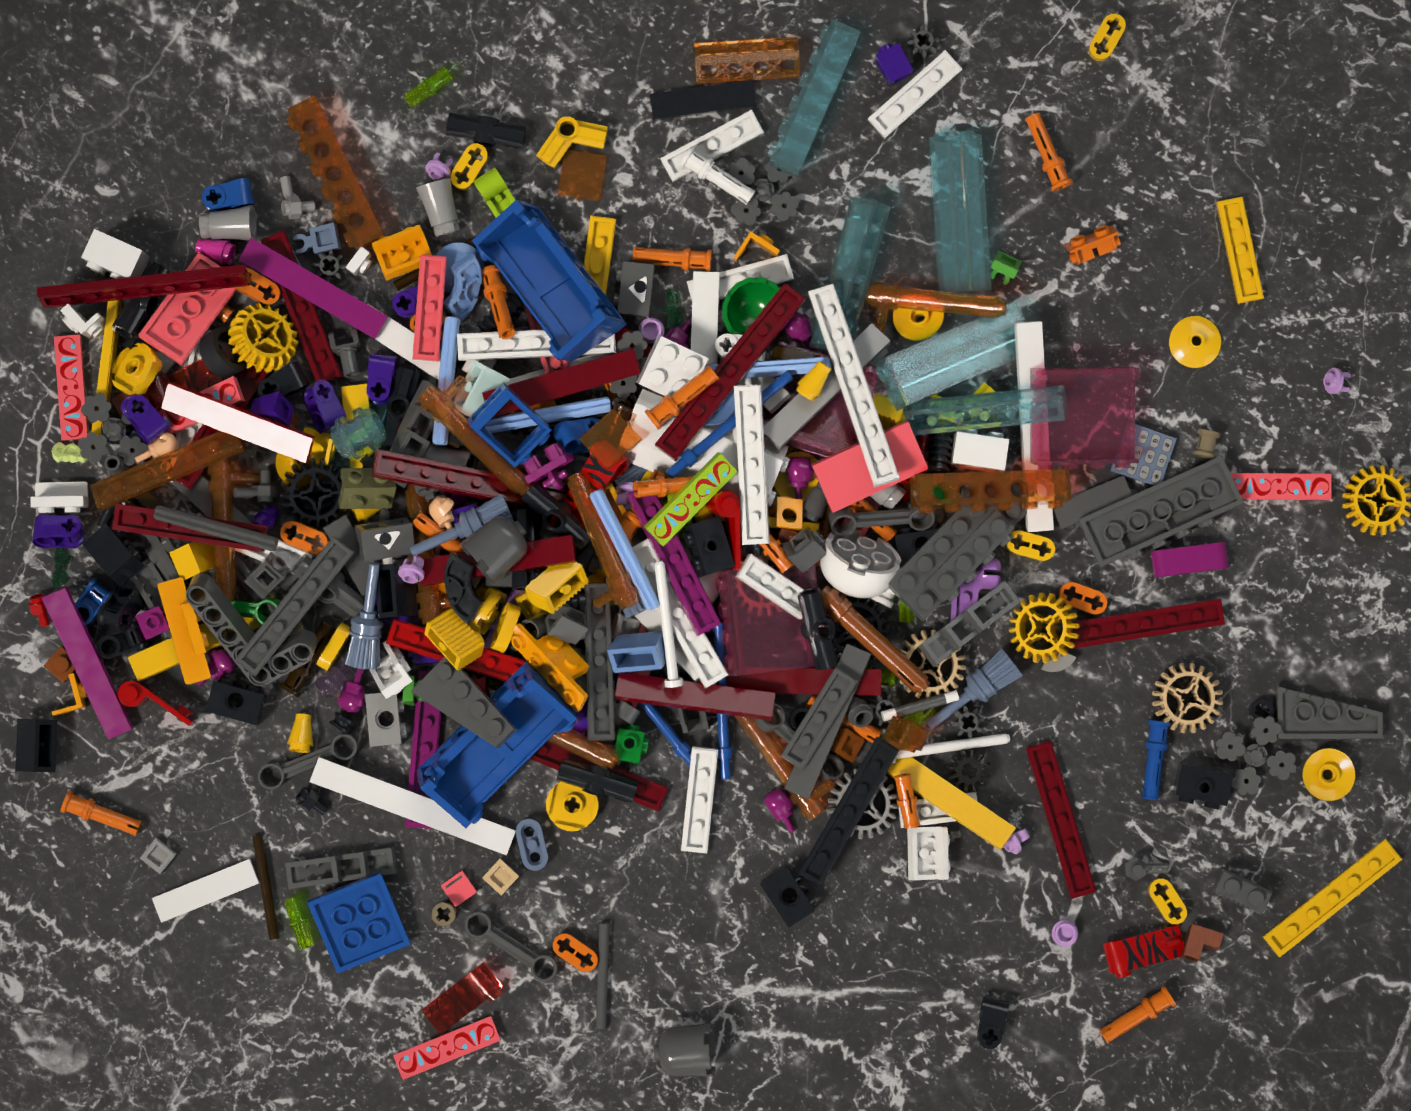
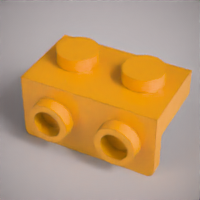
[372,225,432,281]

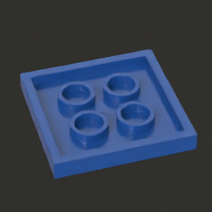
[307,871,411,974]

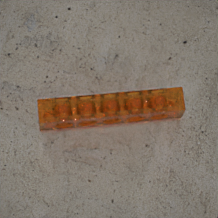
[286,95,385,251]
[909,469,1071,513]

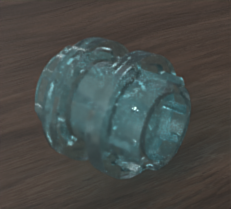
[330,407,387,460]

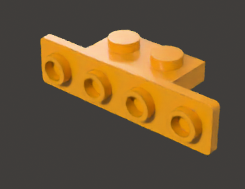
[157,577,211,685]
[510,623,590,712]

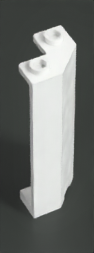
[618,389,790,507]

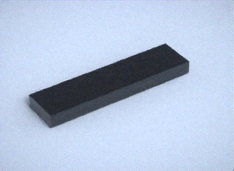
[650,79,756,121]

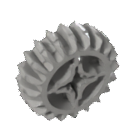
[828,769,899,839]

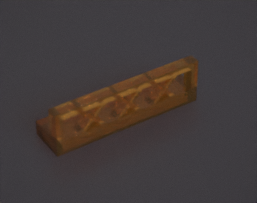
[694,37,800,84]

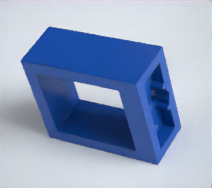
[467,382,551,468]

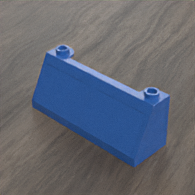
[472,199,627,362]
[417,661,577,828]

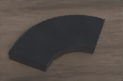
[444,552,484,625]

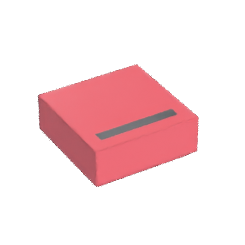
[441,870,477,907]

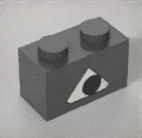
[613,261,655,319]
[355,517,414,564]

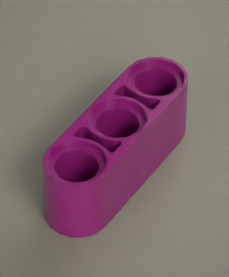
[1151,542,1229,578]

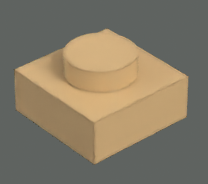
[482,858,519,896]

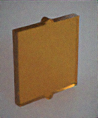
[558,150,607,201]
[579,409,642,470]

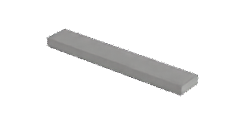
[764,323,890,450]

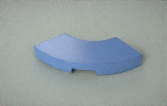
[443,252,482,323]

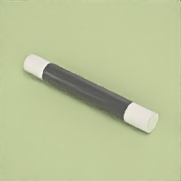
[881,690,959,721]

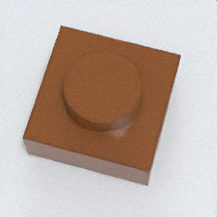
[44,646,76,683]
[831,727,865,763]

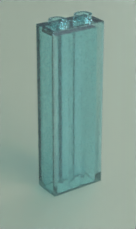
[928,130,992,296]
[875,302,1026,411]

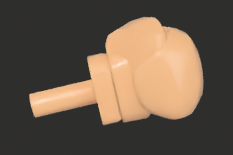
[134,432,178,463]
[429,495,456,540]

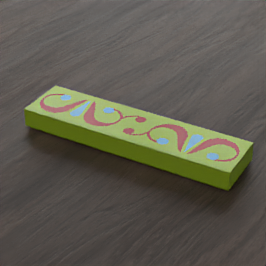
[644,452,738,546]

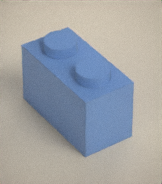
[607,631,666,673]

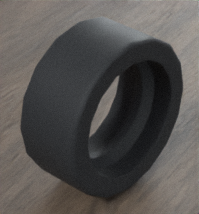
[199,326,247,379]

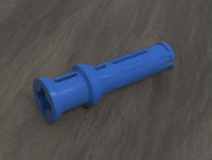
[1141,720,1171,800]

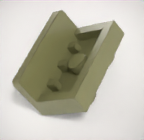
[339,468,396,509]

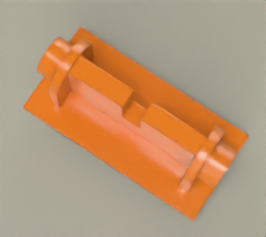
[1064,225,1121,265]

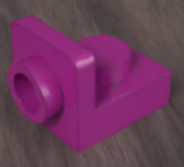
[135,606,169,640]

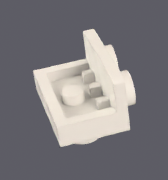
[60,304,106,339]
[31,482,89,513]
[369,640,412,699]
[907,826,951,880]

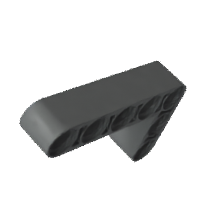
[186,573,318,686]

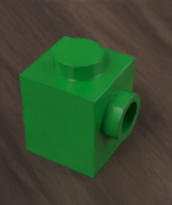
[613,724,649,764]

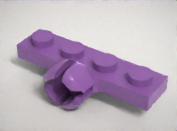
[951,558,1001,621]

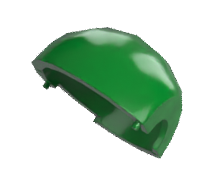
[722,277,784,335]

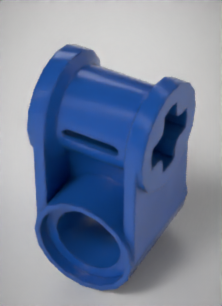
[202,178,254,211]
[552,417,606,455]
[75,577,113,628]

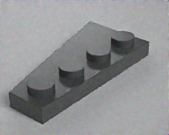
[411,657,517,748]
[1276,686,1383,739]

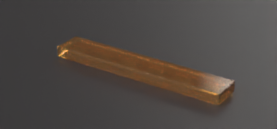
[90,431,245,511]

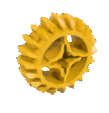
[228,303,298,373]
[1342,465,1411,536]
[1009,593,1080,664]

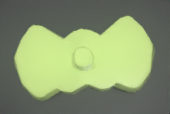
[51,442,89,463]

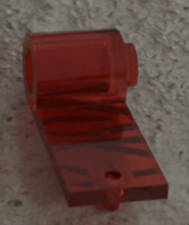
[146,359,224,412]
[421,962,503,1035]

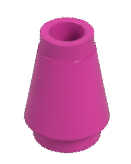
[195,238,236,266]

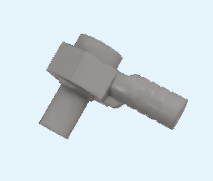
[280,176,315,219]

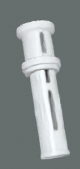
[679,146,756,205]

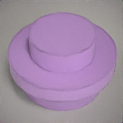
[638,318,664,344]
[1051,920,1078,947]

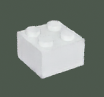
[81,229,150,279]
[636,335,709,406]
[950,428,1009,474]

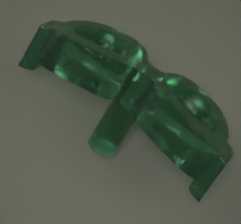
[662,289,682,329]
[52,548,70,588]

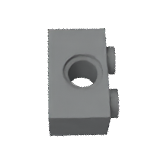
[365,693,407,747]

